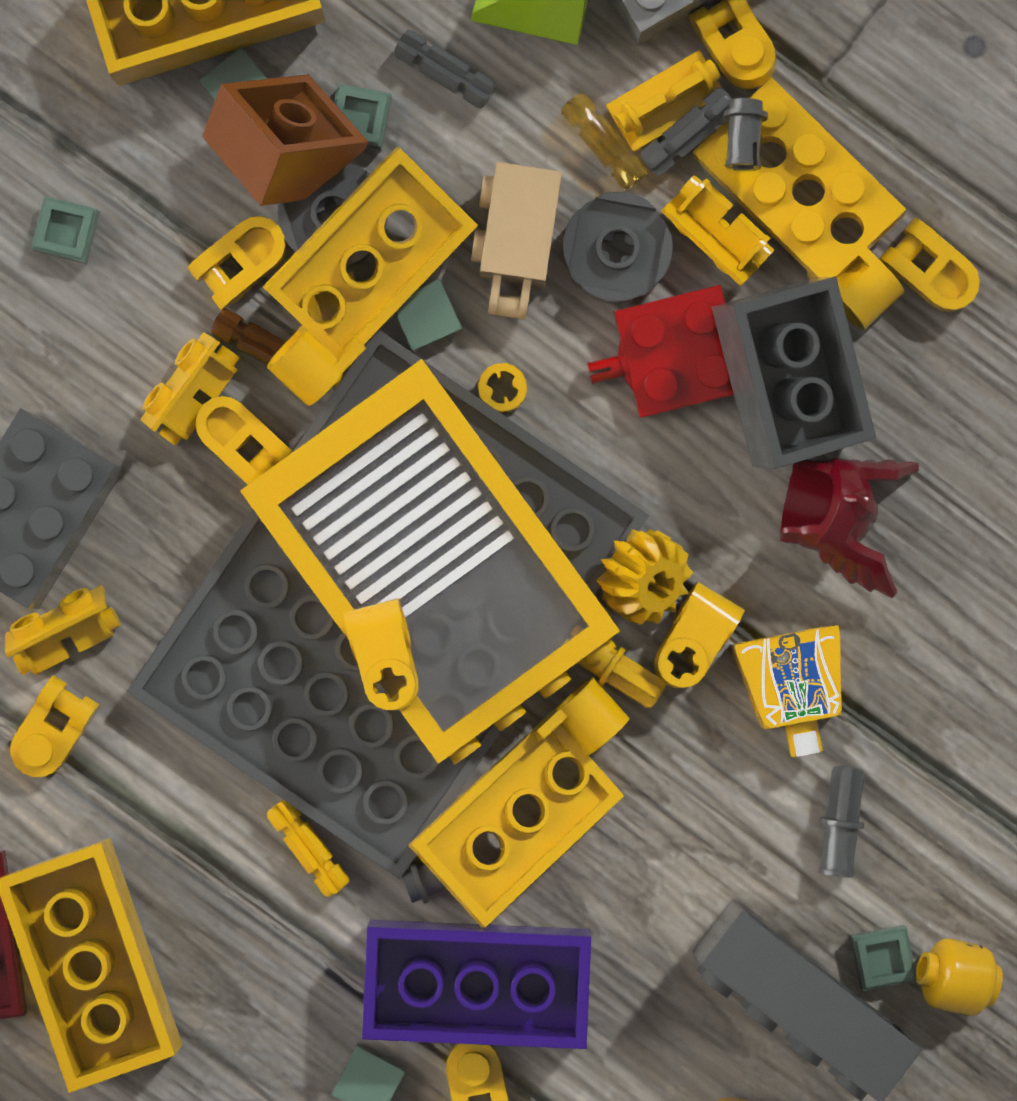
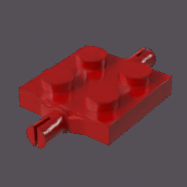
[587,285,734,418]

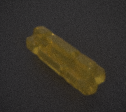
[561,93,647,189]

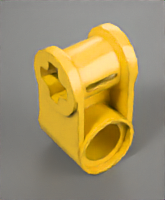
[654,581,745,688]
[343,598,419,710]

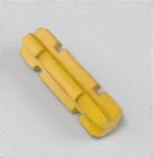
[267,800,349,897]

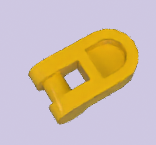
[688,0,776,89]
[187,216,287,311]
[879,218,980,312]
[195,396,292,484]
[10,675,100,777]
[446,1044,509,1101]

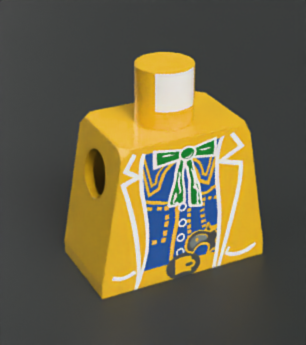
[730,625,842,757]

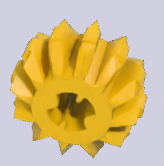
[596,529,694,625]

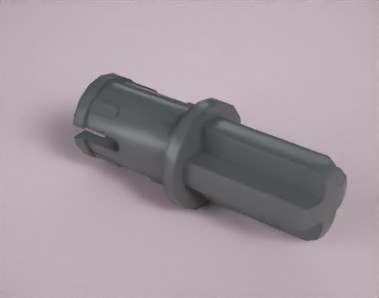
[818,766,864,878]

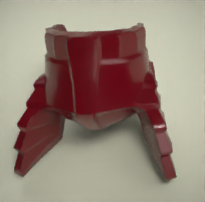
[780,458,919,598]

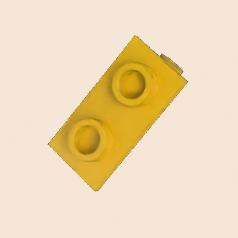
[606,50,722,152]
[661,175,775,286]
[140,332,240,446]
[5,585,121,675]

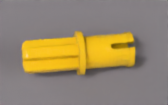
[564,624,666,708]

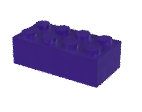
[362,919,591,1049]

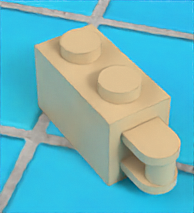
[471,162,562,320]

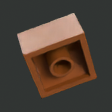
[202,74,368,206]

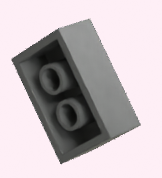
[711,276,876,469]
[0,408,124,609]

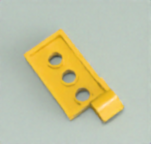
[693,77,906,330]
[263,147,478,406]
[408,677,630,928]

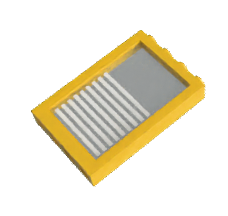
[240,359,620,765]

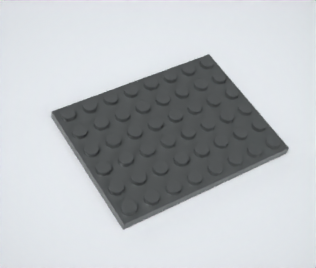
[127,330,649,879]

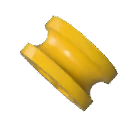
[478,363,527,414]

